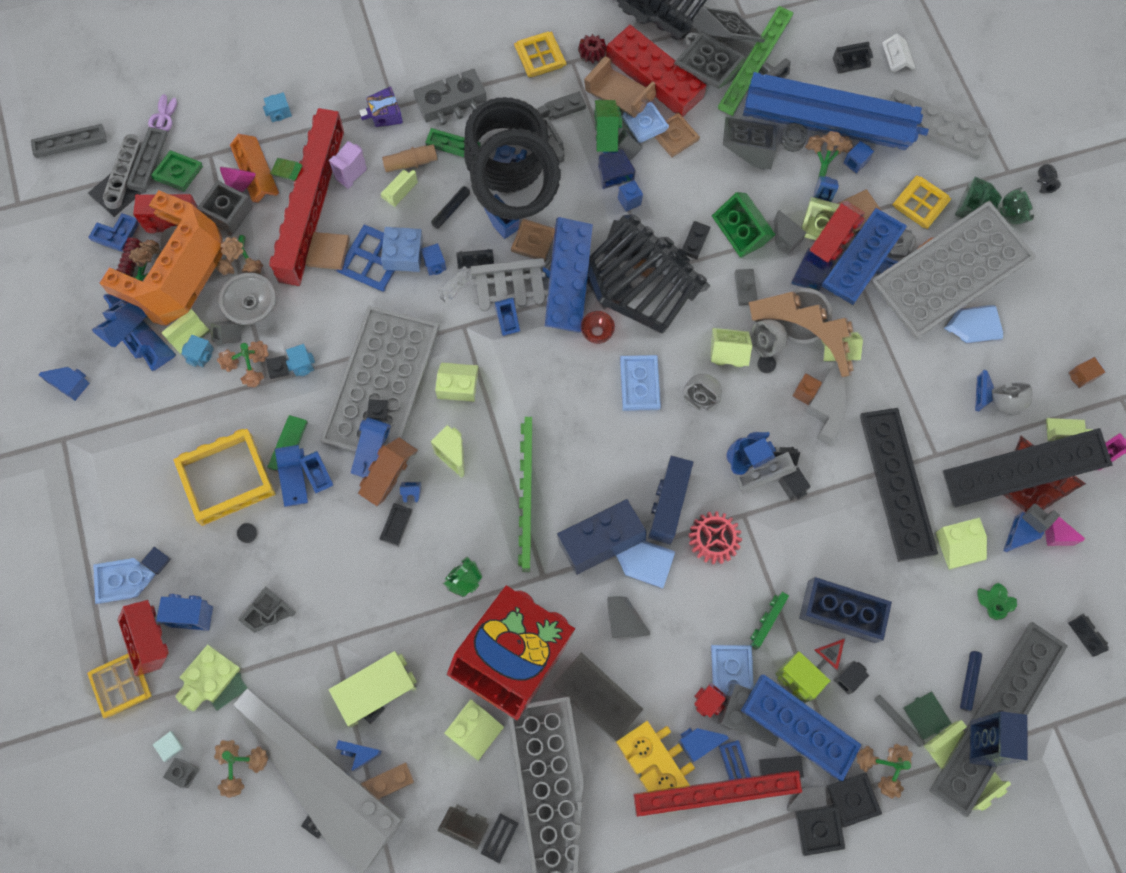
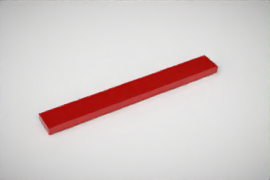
[633,770,802,817]

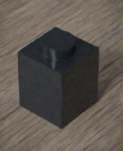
[778,467,811,501]
[833,660,870,695]

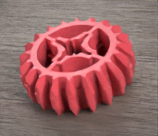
[688,511,742,564]

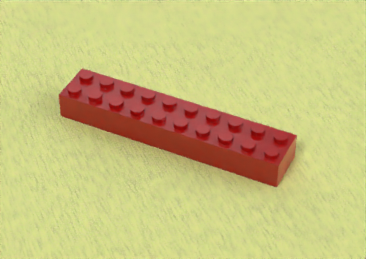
[269,108,344,286]

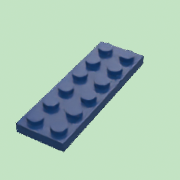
[821,208,907,305]
[544,217,593,333]
[741,675,862,781]

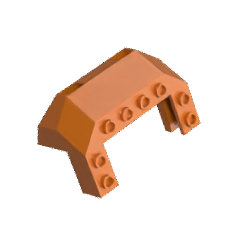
[99,190,224,326]

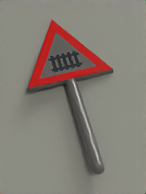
[814,639,845,671]

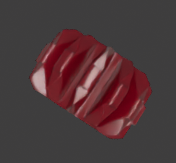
[578,33,607,65]

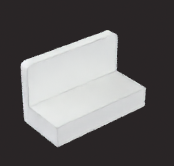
[882,34,915,73]

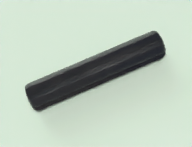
[431,186,470,229]

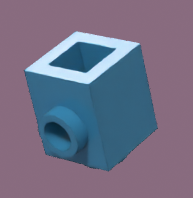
[263,92,292,122]
[181,335,214,367]
[286,344,315,376]

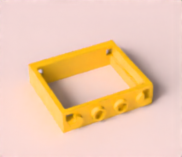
[173,429,276,526]

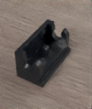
[833,41,873,74]

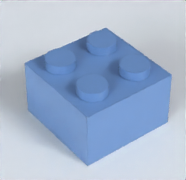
[381,227,423,272]

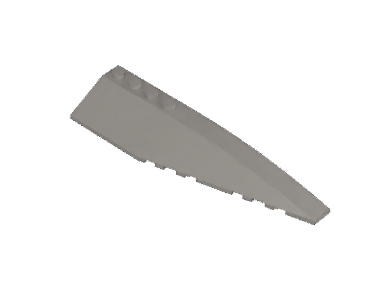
[508,696,584,873]

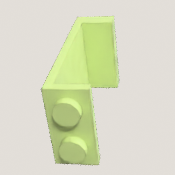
[328,651,417,728]
[924,720,1011,811]

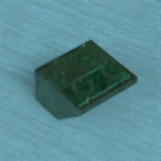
[954,177,1002,218]

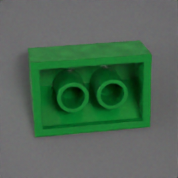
[711,192,776,257]

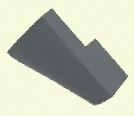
[238,586,296,633]
[607,596,650,638]

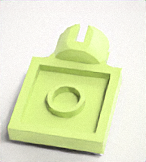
[175,644,240,711]

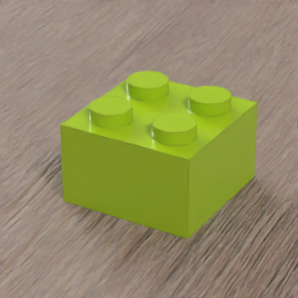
[775,651,830,703]

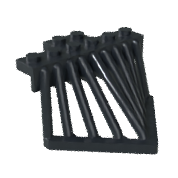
[617,0,707,40]
[588,214,711,334]

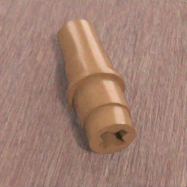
[382,144,438,173]

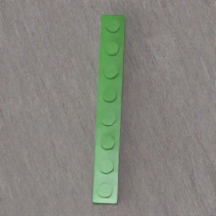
[718,6,794,116]
[518,417,532,572]

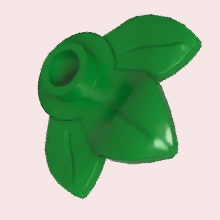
[977,583,1017,620]

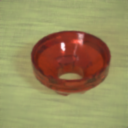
[581,311,615,344]

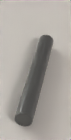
[874,694,925,747]

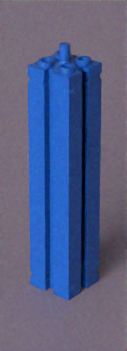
[742,72,929,150]

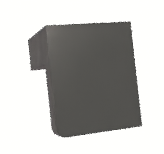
[618,129,642,160]
[211,321,242,344]
[1022,504,1060,533]

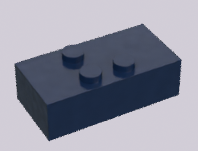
[648,455,694,545]
[557,499,646,575]
[799,577,892,643]
[970,711,1028,767]

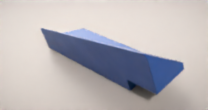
[103,294,176,371]
[92,300,147,347]

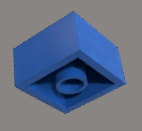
[156,594,213,631]

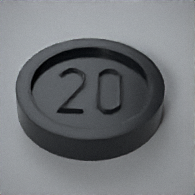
[757,356,776,373]
[237,523,257,543]

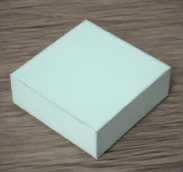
[153,731,184,762]

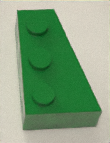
[594,100,622,152]

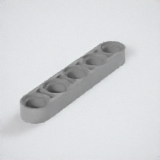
[103,134,141,209]

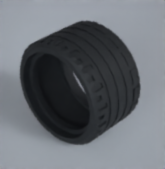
[464,97,549,193]
[470,128,561,220]

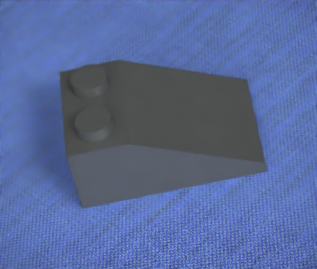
[717,684,778,747]

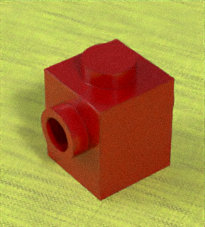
[694,682,727,718]

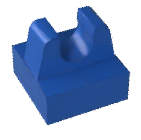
[400,482,421,502]

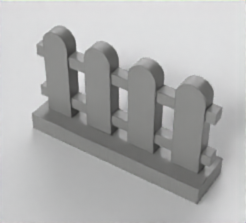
[471,258,548,311]

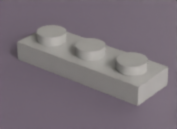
[735,452,797,494]

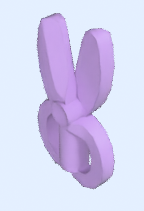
[148,94,177,132]

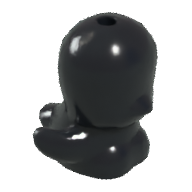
[1037,164,1061,194]

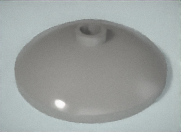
[219,273,276,325]
[776,288,833,344]

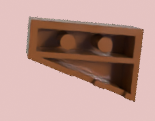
[358,437,418,506]

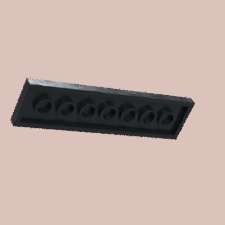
[860,408,938,562]
[942,428,1113,508]

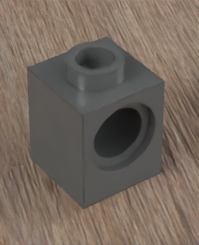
[163,758,200,788]

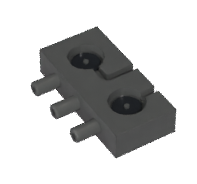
[413,69,487,125]

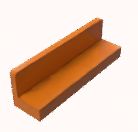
[230,134,279,203]

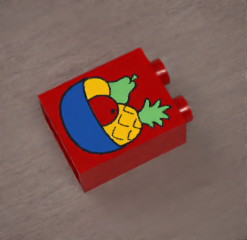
[446,585,576,721]

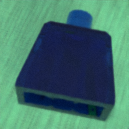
[598,149,636,189]
[791,248,833,291]

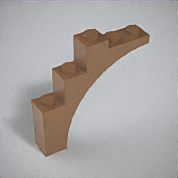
[749,292,854,377]

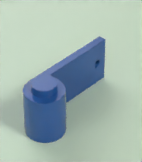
[351,417,391,478]
[275,445,308,507]

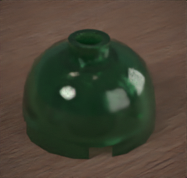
[1000,187,1034,224]

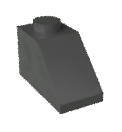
[774,210,807,255]

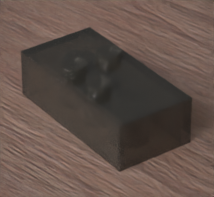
[552,652,643,741]

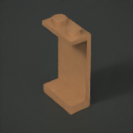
[584,57,656,118]

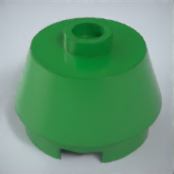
[443,557,482,597]

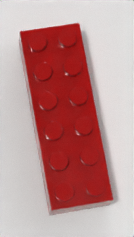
[606,25,707,117]

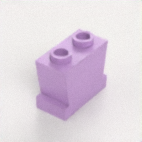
[329,141,367,189]

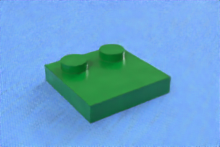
[151,150,203,192]

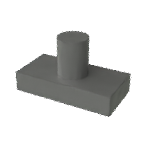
[760,58,791,78]
[734,269,758,306]

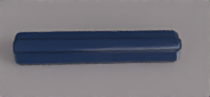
[960,651,983,711]

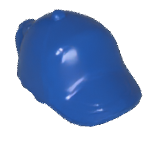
[726,432,770,475]

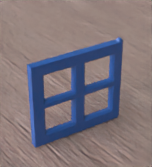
[336,224,395,292]

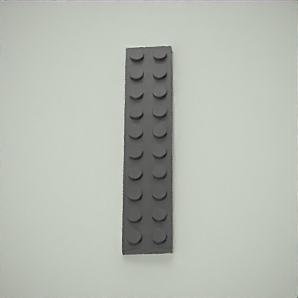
[929,622,1068,817]

